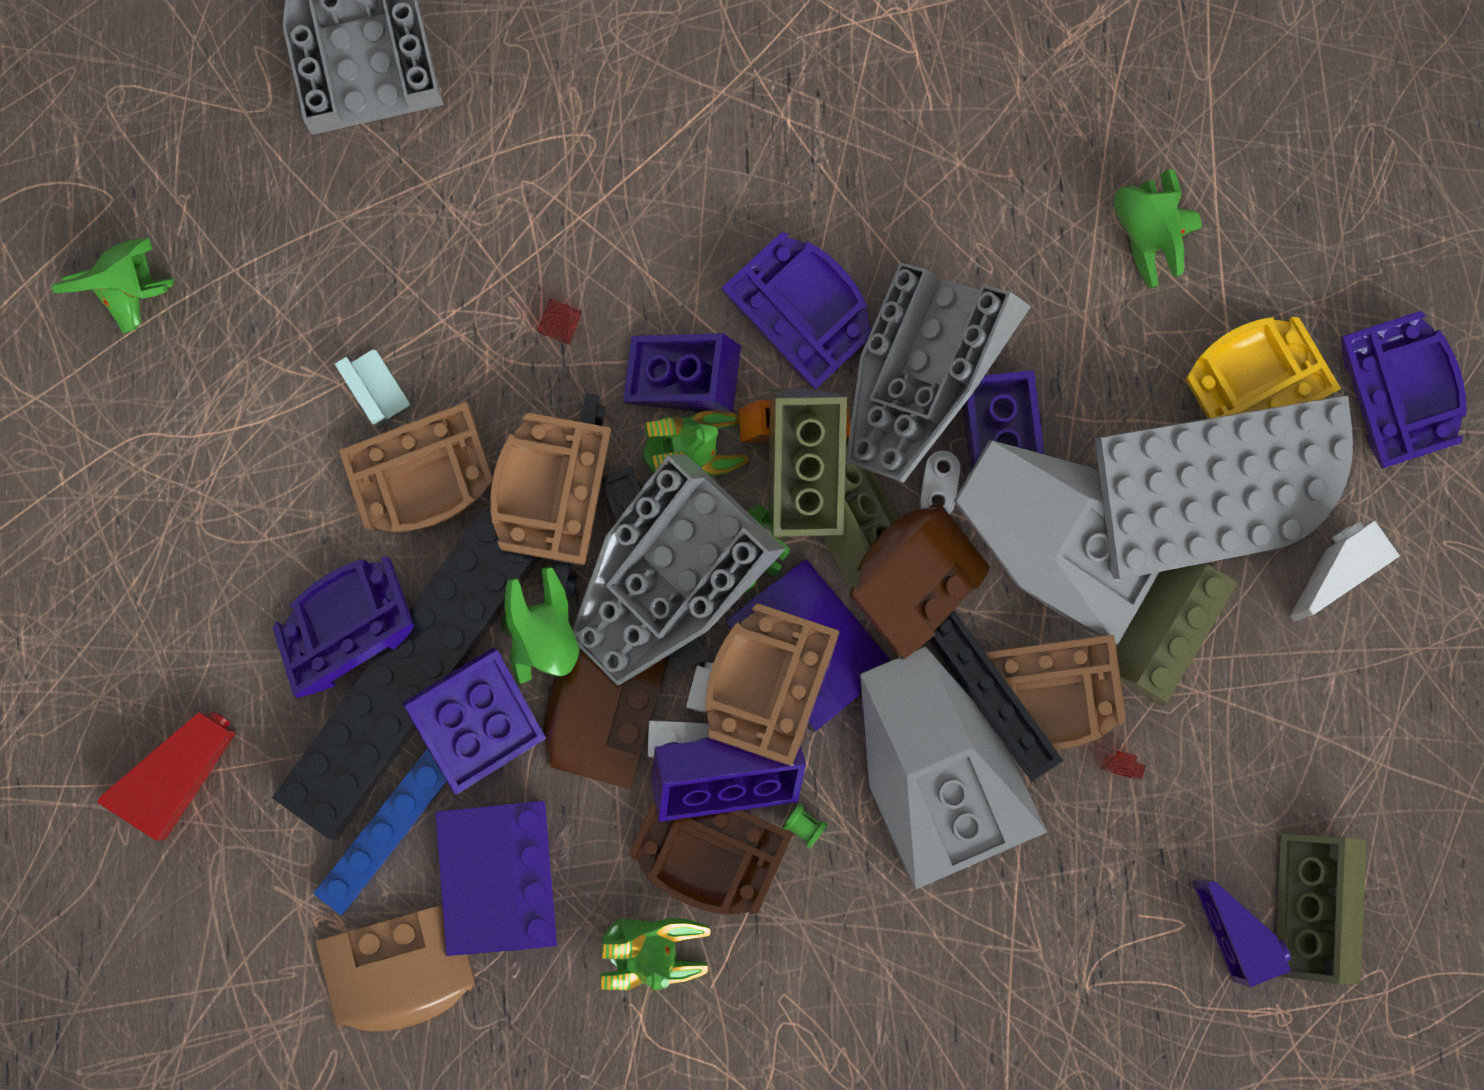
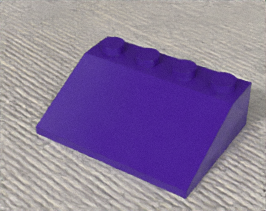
[726,559,891,733]
[435,801,557,956]

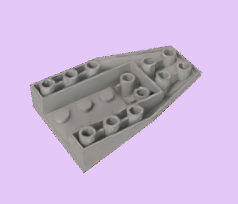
[282,0,444,135]
[846,262,1031,483]
[954,440,1159,645]
[573,454,786,686]
[860,646,1047,889]

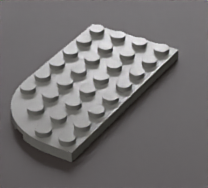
[1095,396,1353,579]

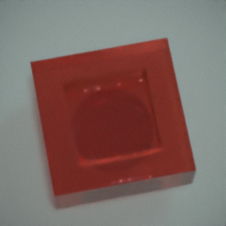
[537,299,582,345]
[1102,751,1146,780]

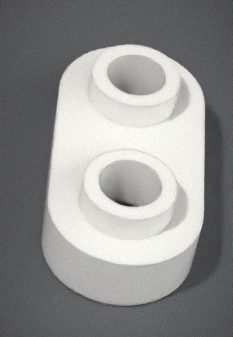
[919,451,960,515]

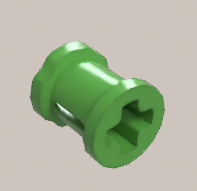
[781,802,828,848]

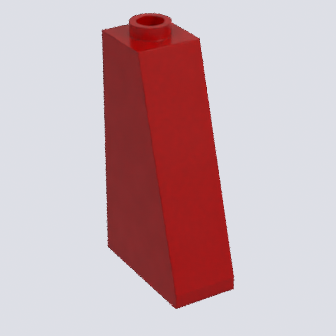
[97,711,236,841]

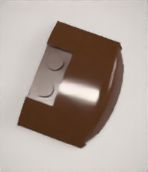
[850,504,990,660]
[544,647,669,790]
[629,799,793,915]

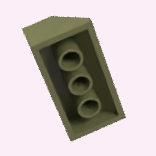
[768,388,847,537]
[823,439,899,590]
[1116,563,1238,705]
[1276,833,1366,984]

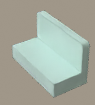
[335,349,410,428]

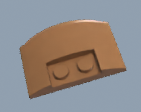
[339,402,493,532]
[490,413,611,565]
[705,604,840,766]
[985,635,1126,750]
[316,905,476,1031]

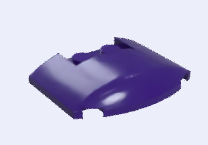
[721,232,873,390]
[1341,311,1467,468]
[273,557,414,698]

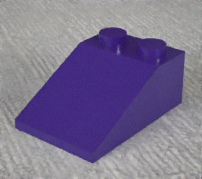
[623,333,741,412]
[1192,879,1291,987]

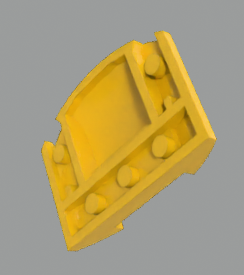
[1185,317,1341,418]

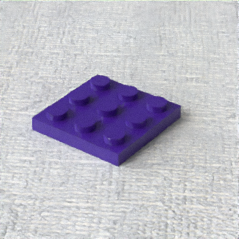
[401,647,546,795]

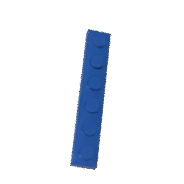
[313,749,447,916]

